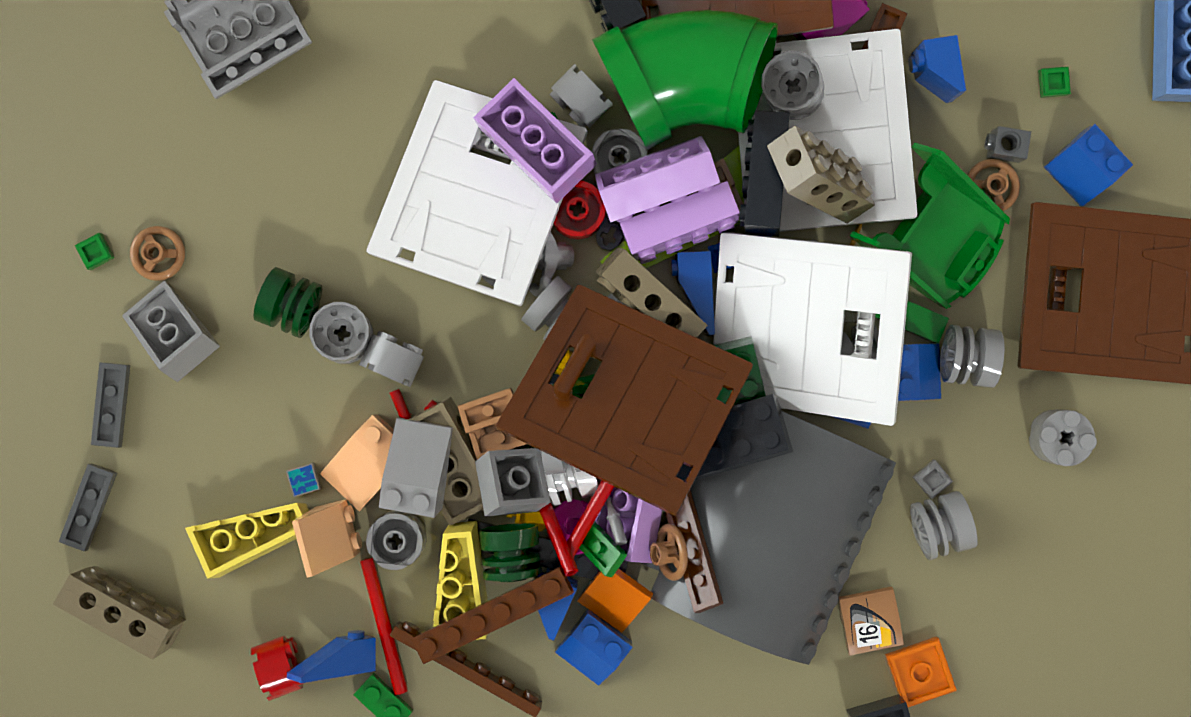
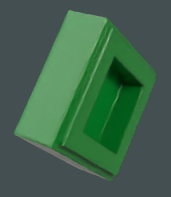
[1038,67,1071,98]
[74,233,115,270]

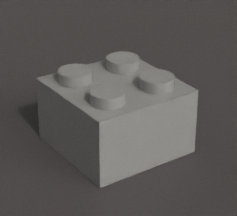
[475,448,551,516]

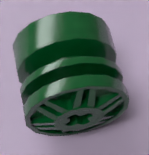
[253,267,323,338]
[479,523,542,582]

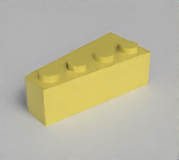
[185,503,309,579]
[433,521,488,640]

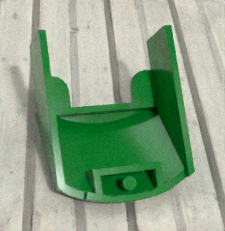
[850,143,1010,309]

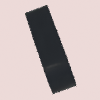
[596,214,634,251]

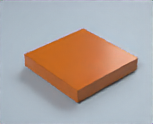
[577,569,653,633]
[885,637,957,707]

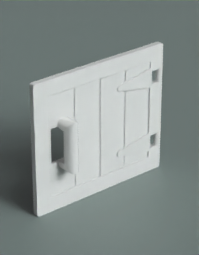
[738,29,917,232]
[367,80,587,306]
[713,232,912,426]

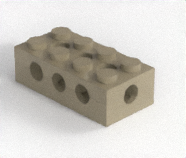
[767,125,875,224]
[595,247,708,338]
[409,397,483,526]
[53,566,186,660]

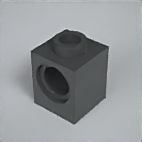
[984,126,1032,163]

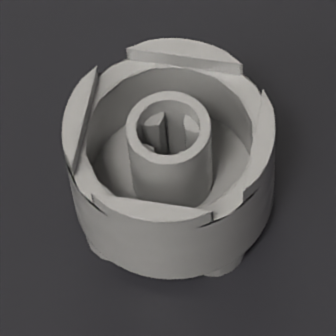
[549,64,613,128]
[592,129,647,174]
[359,331,424,387]
[1029,409,1097,466]
[366,511,427,570]

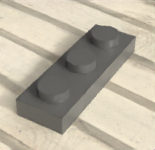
[91,362,131,448]
[59,463,117,552]

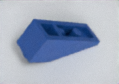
[671,251,715,336]
[287,630,376,683]

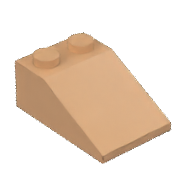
[320,414,394,512]
[292,499,362,578]

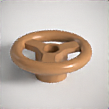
[968,159,1020,211]
[130,226,185,281]
[650,524,688,581]

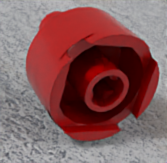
[553,181,606,240]
[251,635,304,701]

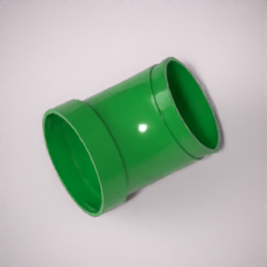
[592,10,778,150]

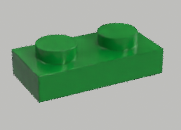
[579,521,627,577]
[353,673,413,717]

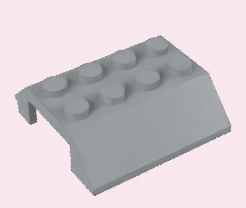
[164,0,312,99]

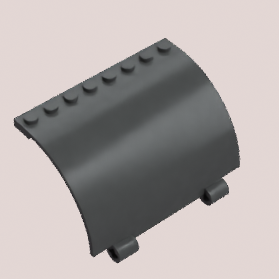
[640,412,896,665]

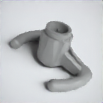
[529,231,574,297]

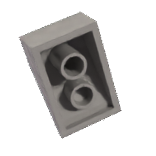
[122,280,220,382]
[379,418,453,518]

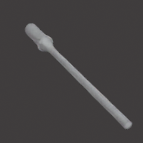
[599,479,627,546]

